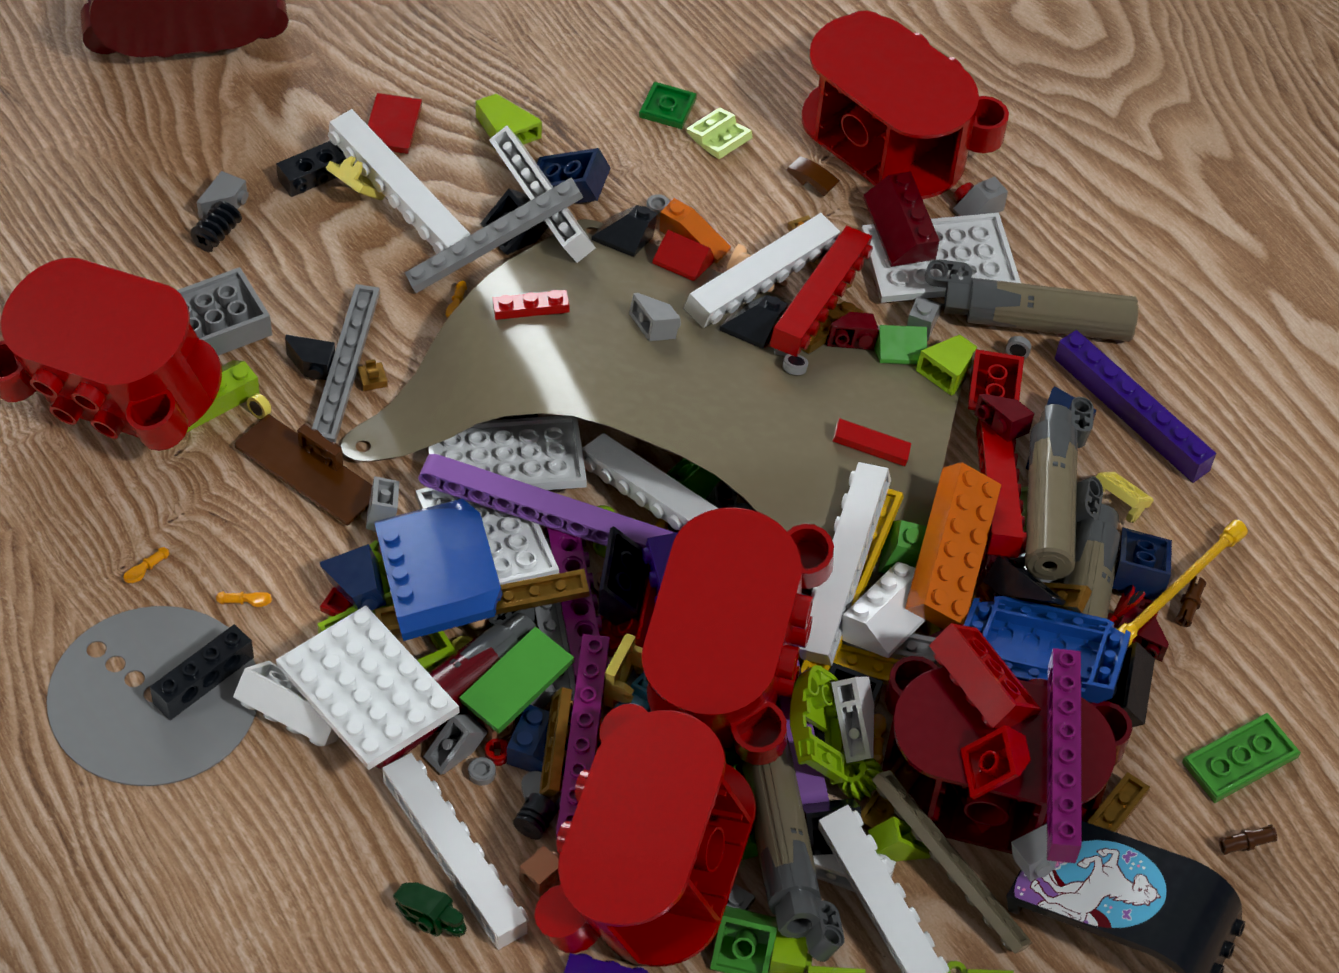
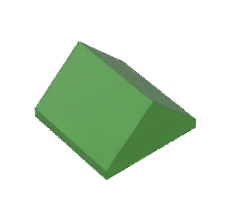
[874,325,927,364]

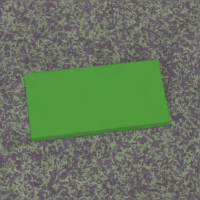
[459,626,575,734]
[1182,713,1301,803]

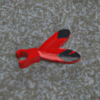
[1107,585,1145,628]

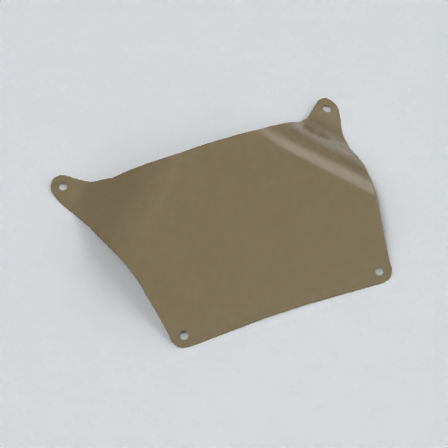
[341,219,966,594]

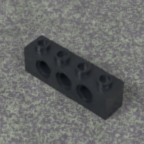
[276,141,354,197]
[150,624,254,721]

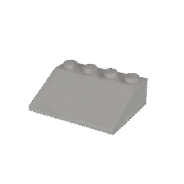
[177,267,272,356]

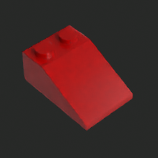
[968,349,1024,410]

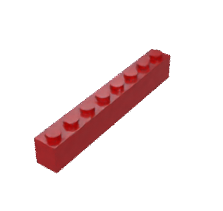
[770,225,873,357]
[975,418,1027,558]

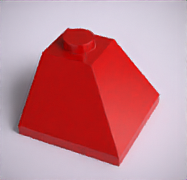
[961,725,1031,799]

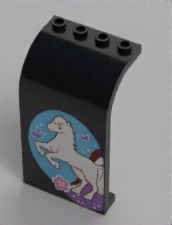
[1006,820,1245,973]

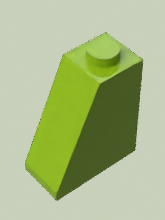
[476,94,542,145]
[916,334,977,396]

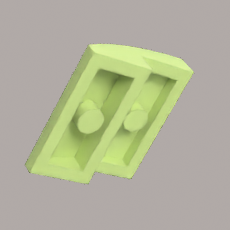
[686,108,753,159]

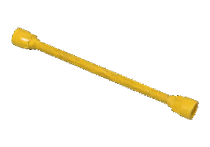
[1117,520,1248,647]

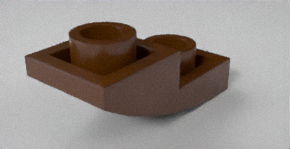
[786,156,840,197]

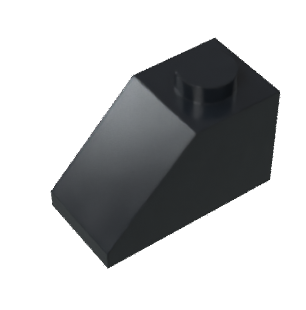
[285,334,335,380]

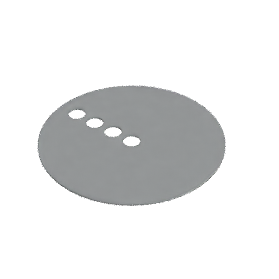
[47,606,257,786]

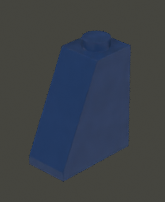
[320,544,386,610]

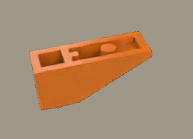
[659,198,731,263]

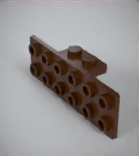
[235,414,372,526]

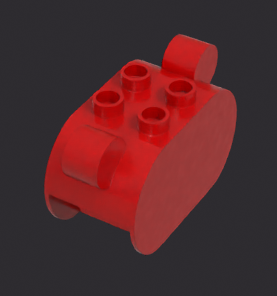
[801,10,1009,199]
[0,257,222,451]
[642,508,834,765]
[534,704,756,967]

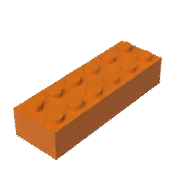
[905,462,1001,629]

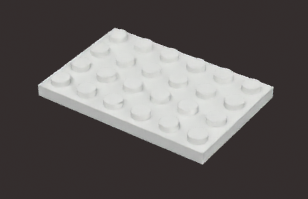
[861,213,1021,303]
[428,415,587,498]
[416,488,559,585]
[276,606,460,770]

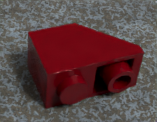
[826,312,879,350]
[974,394,1035,442]
[1118,606,1169,662]

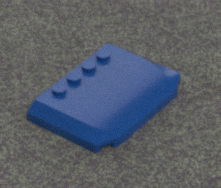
[374,498,502,641]
[964,596,1131,703]

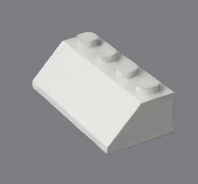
[842,562,925,658]
[233,661,339,746]

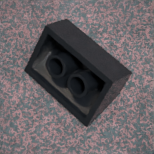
[598,526,648,626]
[1088,642,1155,727]

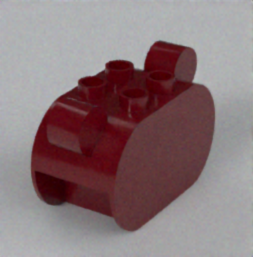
[81,0,289,58]
[882,656,1133,854]

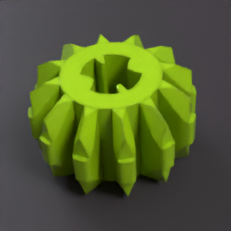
[838,758,883,801]

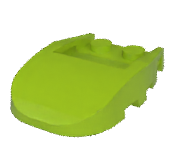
[790,665,848,785]

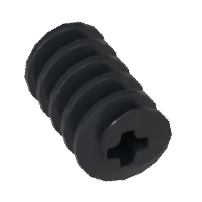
[190,201,242,252]

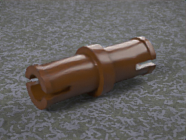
[1175,576,1207,627]
[1219,824,1277,855]

